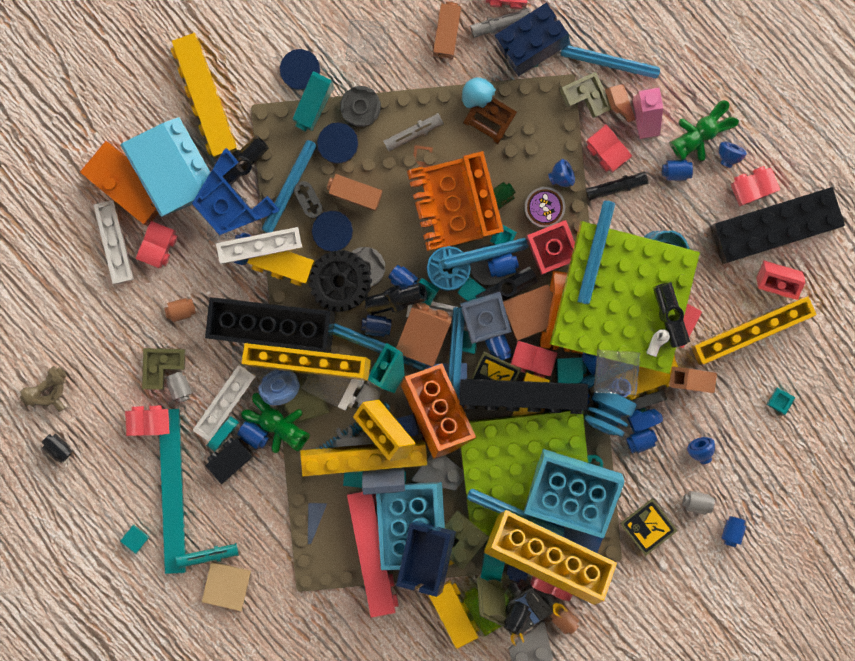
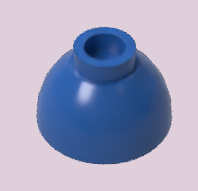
[719,141,747,168]
[548,159,575,187]
[687,437,715,464]

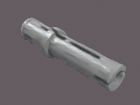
[470,7,531,38]
[383,113,444,152]

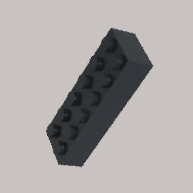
[710,187,845,264]
[205,297,336,353]
[460,379,588,414]

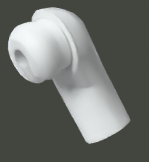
[647,329,670,357]

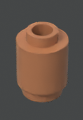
[164,298,196,322]
[549,606,579,634]

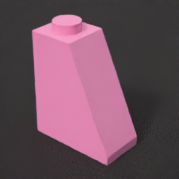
[632,87,663,139]

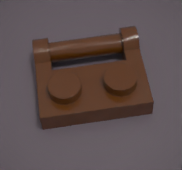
[463,97,517,144]

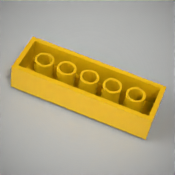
[484,510,617,605]

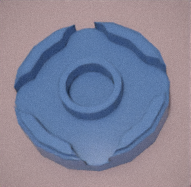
[258,370,300,405]

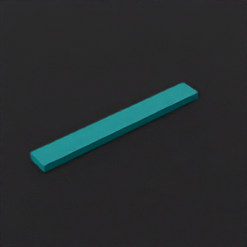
[159,409,187,574]

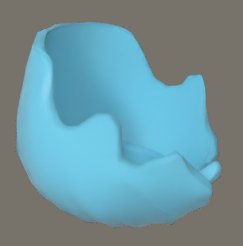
[462,77,496,108]

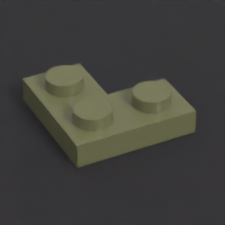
[559,72,612,118]
[142,348,186,390]
[445,511,489,570]

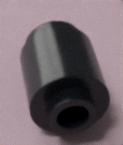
[42,433,73,463]
[504,602,531,635]

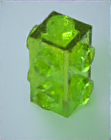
[464,587,502,636]

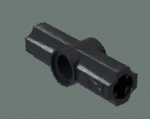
[223,135,269,186]
[475,266,538,301]
[653,282,690,348]
[365,283,427,315]

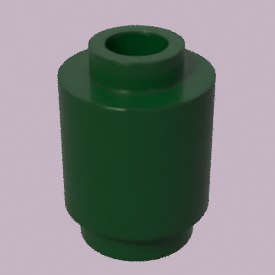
[493,182,516,209]

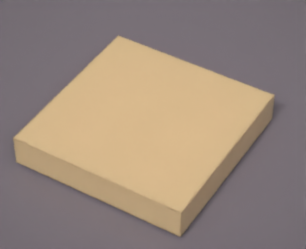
[202,561,252,611]

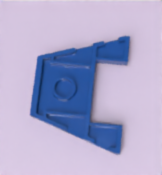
[192,148,279,235]

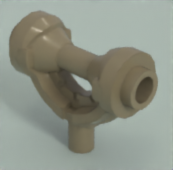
[20,366,67,412]

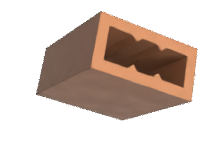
[503,284,553,341]
[396,302,452,367]

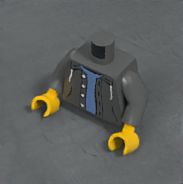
[506,581,568,646]

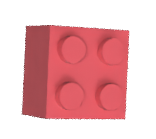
[526,220,575,275]

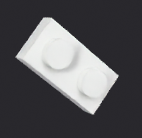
[338,379,365,410]

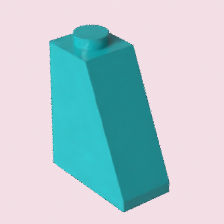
[292,71,334,132]

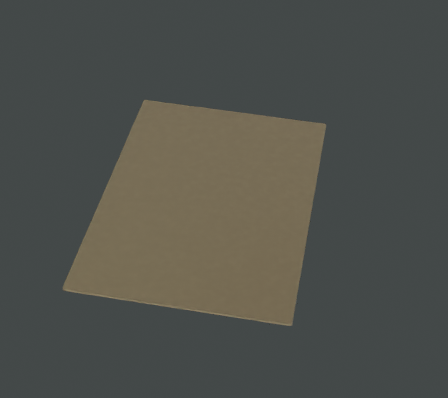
[251,74,622,592]

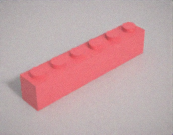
[347,490,399,618]

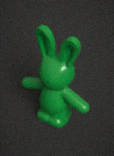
[669,100,739,161]
[241,392,310,453]

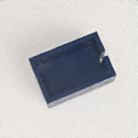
[494,2,570,77]
[396,521,456,597]

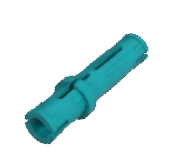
[175,543,239,569]

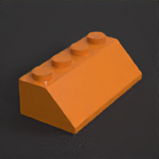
[401,364,476,459]

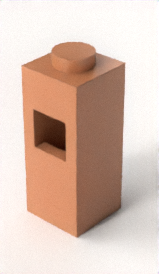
[433,1,461,59]
[327,174,383,212]
[669,367,717,393]

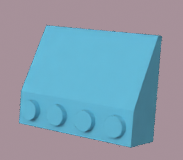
[120,117,210,217]
[524,449,625,539]
[376,482,445,570]

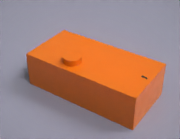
[80,141,159,226]

